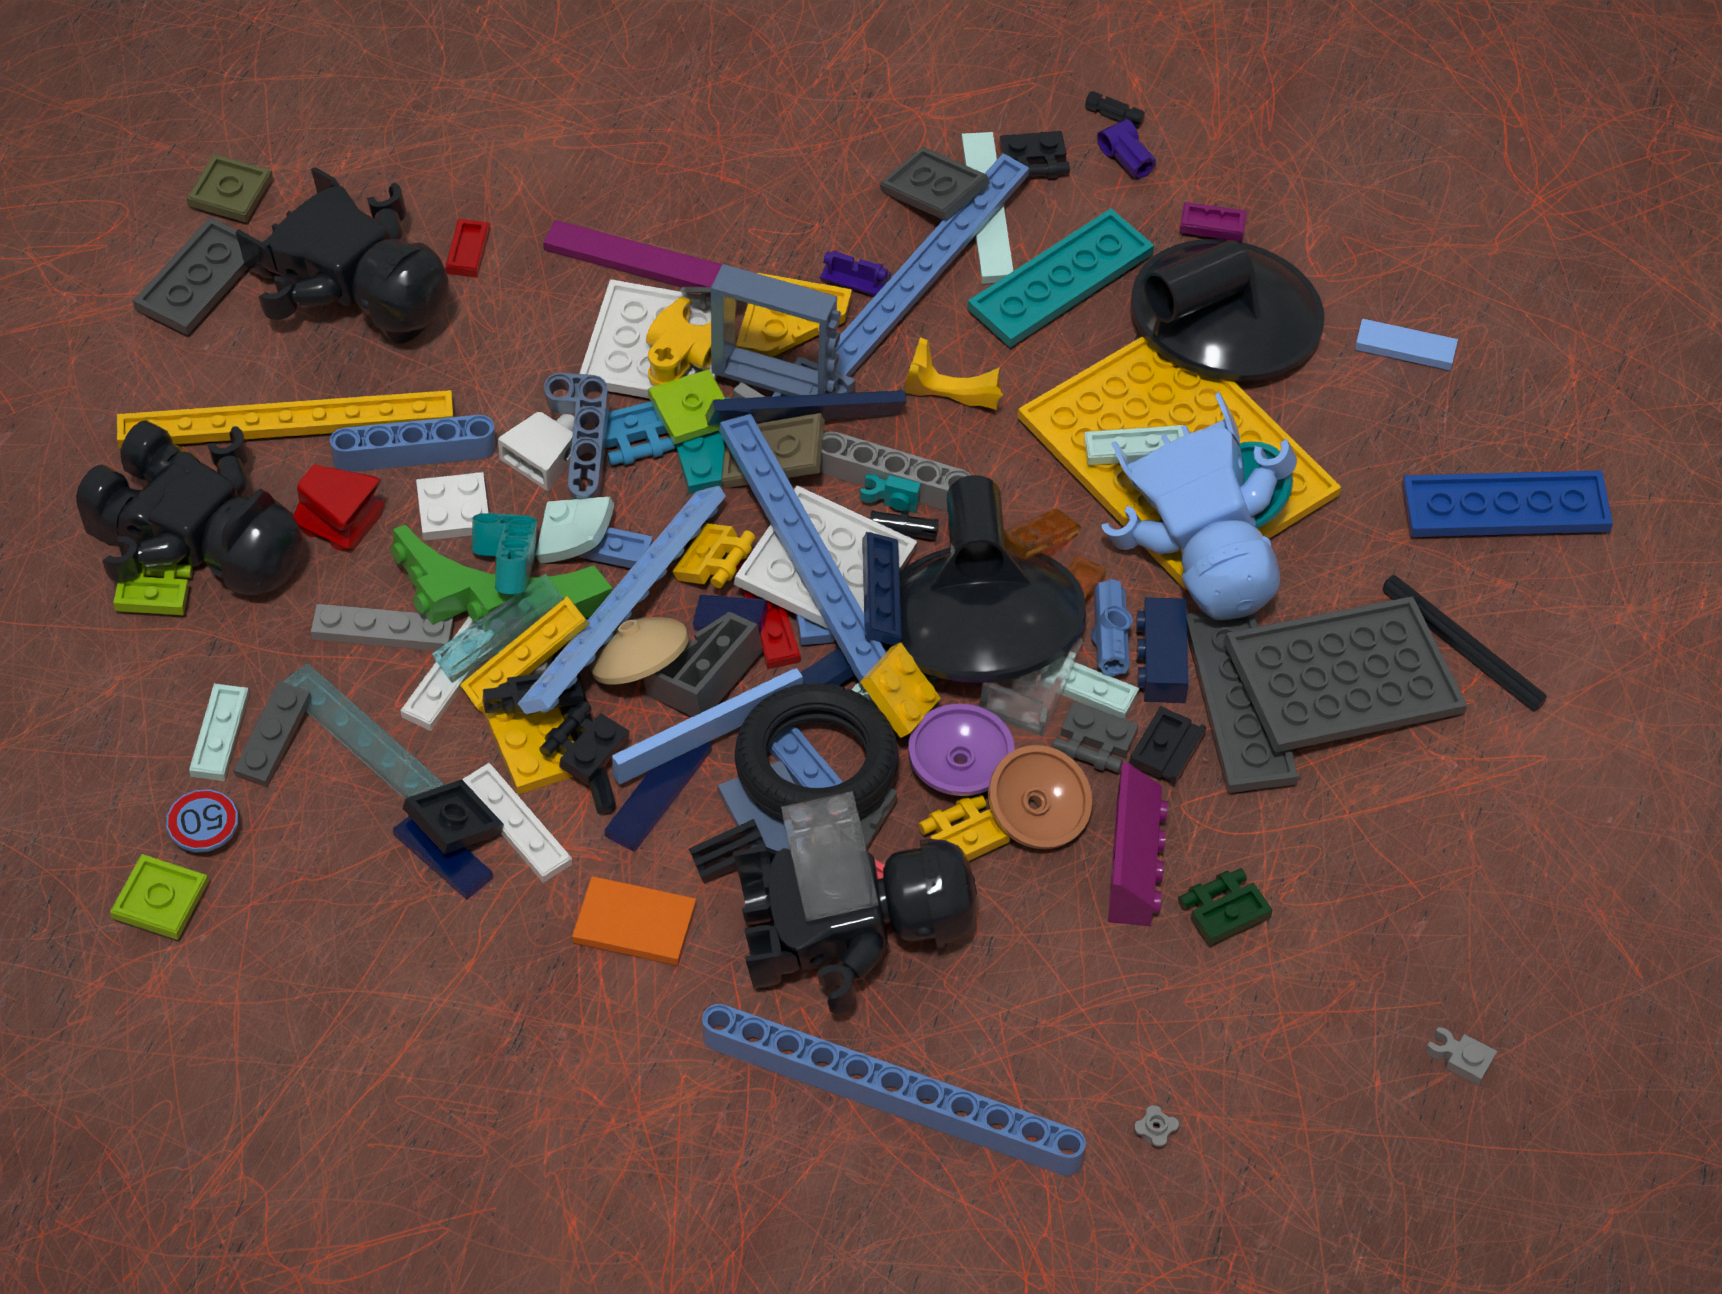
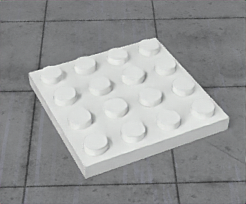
[580,279,737,399]
[734,486,917,629]

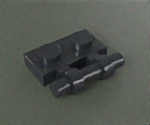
[999,131,1070,181]
[539,701,630,785]

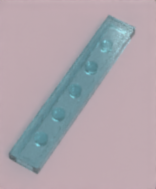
[283,663,445,799]

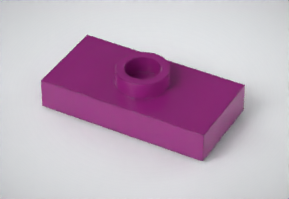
[1179,202,1247,242]

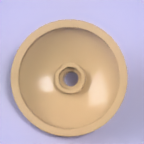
[589,617,689,684]

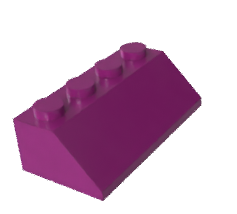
[1108,763,1168,926]

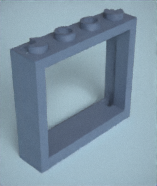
[711,264,841,396]

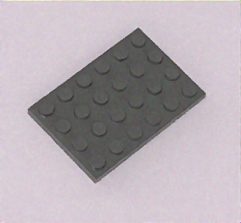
[1224,596,1468,753]

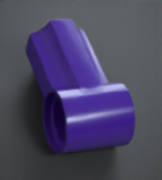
[1097,119,1156,179]

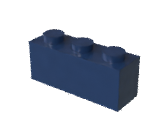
[1136,597,1189,703]

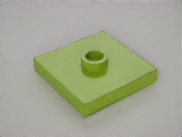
[648,369,725,444]
[110,854,209,940]

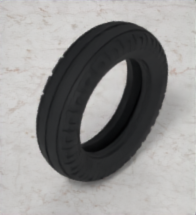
[735,683,898,826]

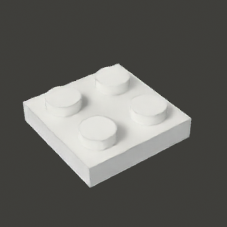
[416,472,488,541]

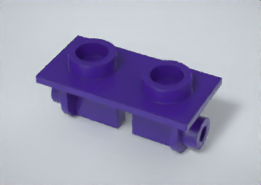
[820,250,891,296]

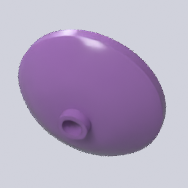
[908,704,1014,796]

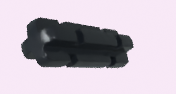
[1085,91,1145,128]

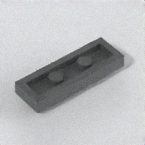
[233,681,312,788]

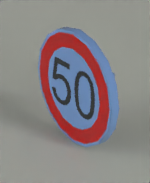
[166,789,238,852]

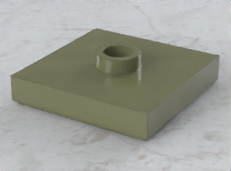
[187,154,273,223]

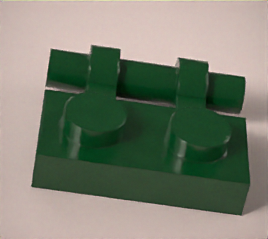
[1178,868,1273,946]

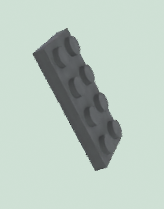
[133,217,248,335]

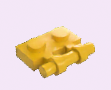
[672,523,756,588]
[918,794,1010,861]

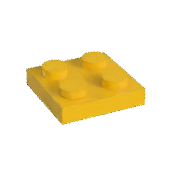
[860,642,940,738]

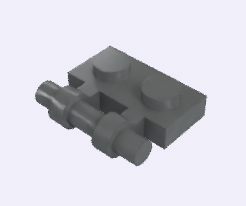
[1053,701,1139,773]

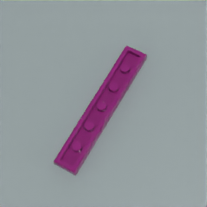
[543,220,722,287]

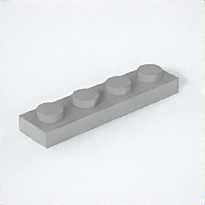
[311,604,454,651]

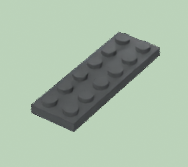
[1187,612,1298,793]

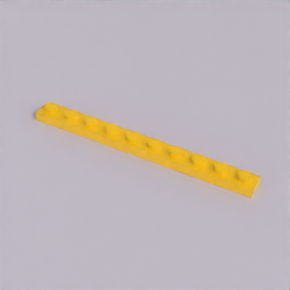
[117,390,453,448]

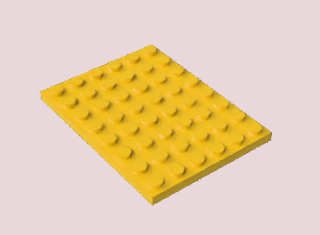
[1017,336,1341,590]

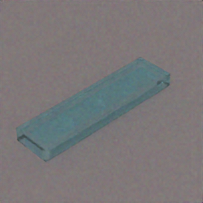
[432,574,564,683]

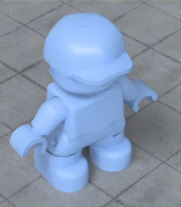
[1101,392,1297,620]

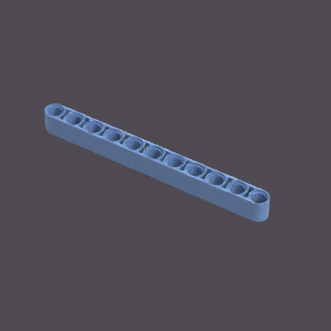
[702,1004,1086,1176]

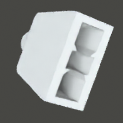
[498,412,574,491]

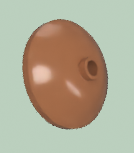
[988,745,1092,849]

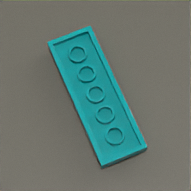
[967,208,1154,347]

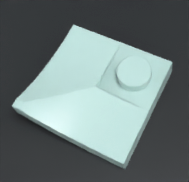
[535,496,614,563]

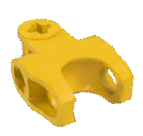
[646,296,711,386]

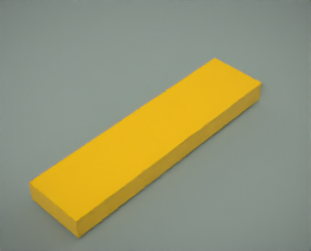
[460,596,590,713]

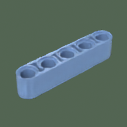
[330,415,496,472]

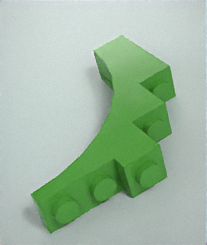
[390,525,612,633]

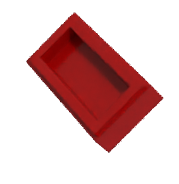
[445,218,490,278]

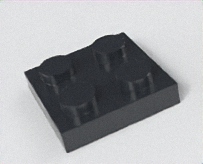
[402,779,504,854]

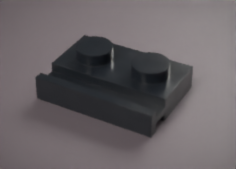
[1129,706,1206,785]

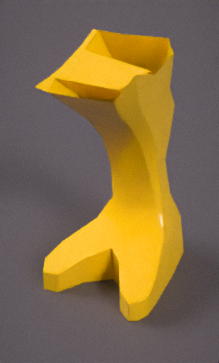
[903,337,1003,410]

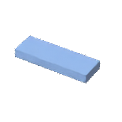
[1355,319,1458,371]

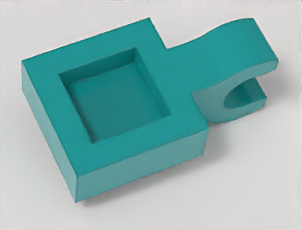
[860,474,921,513]

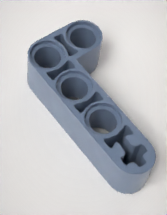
[544,373,610,500]

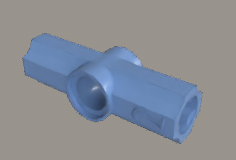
[1091,579,1133,677]

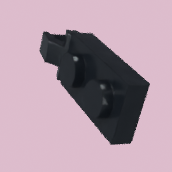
[482,673,584,714]

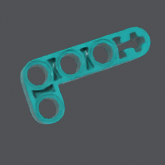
[471,513,537,594]

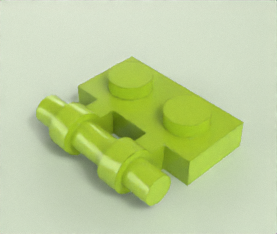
[113,562,193,615]

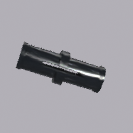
[870,510,939,541]

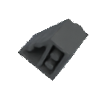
[643,611,763,717]

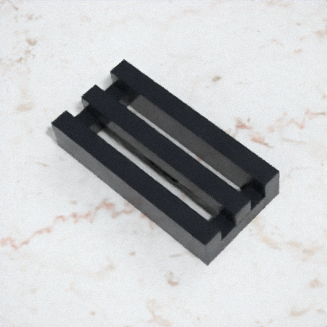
[689,819,767,884]

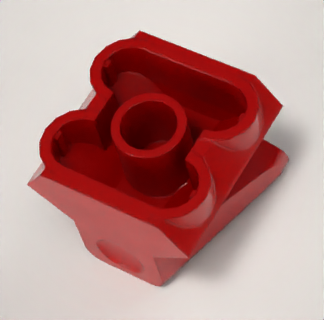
[293,464,385,551]

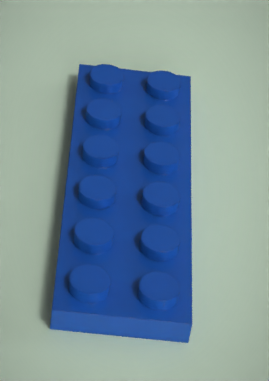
[1402,470,1613,537]

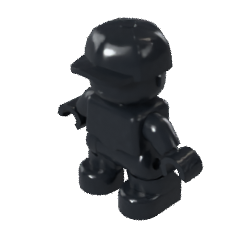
[235,167,450,344]
[76,420,304,595]
[733,810,977,1014]

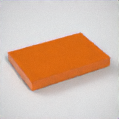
[572,876,696,966]

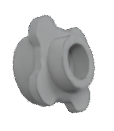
[1134,1105,1179,1147]

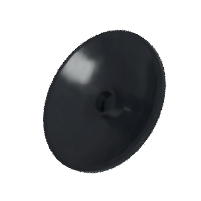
[1131,239,1324,381]
[887,475,1086,683]

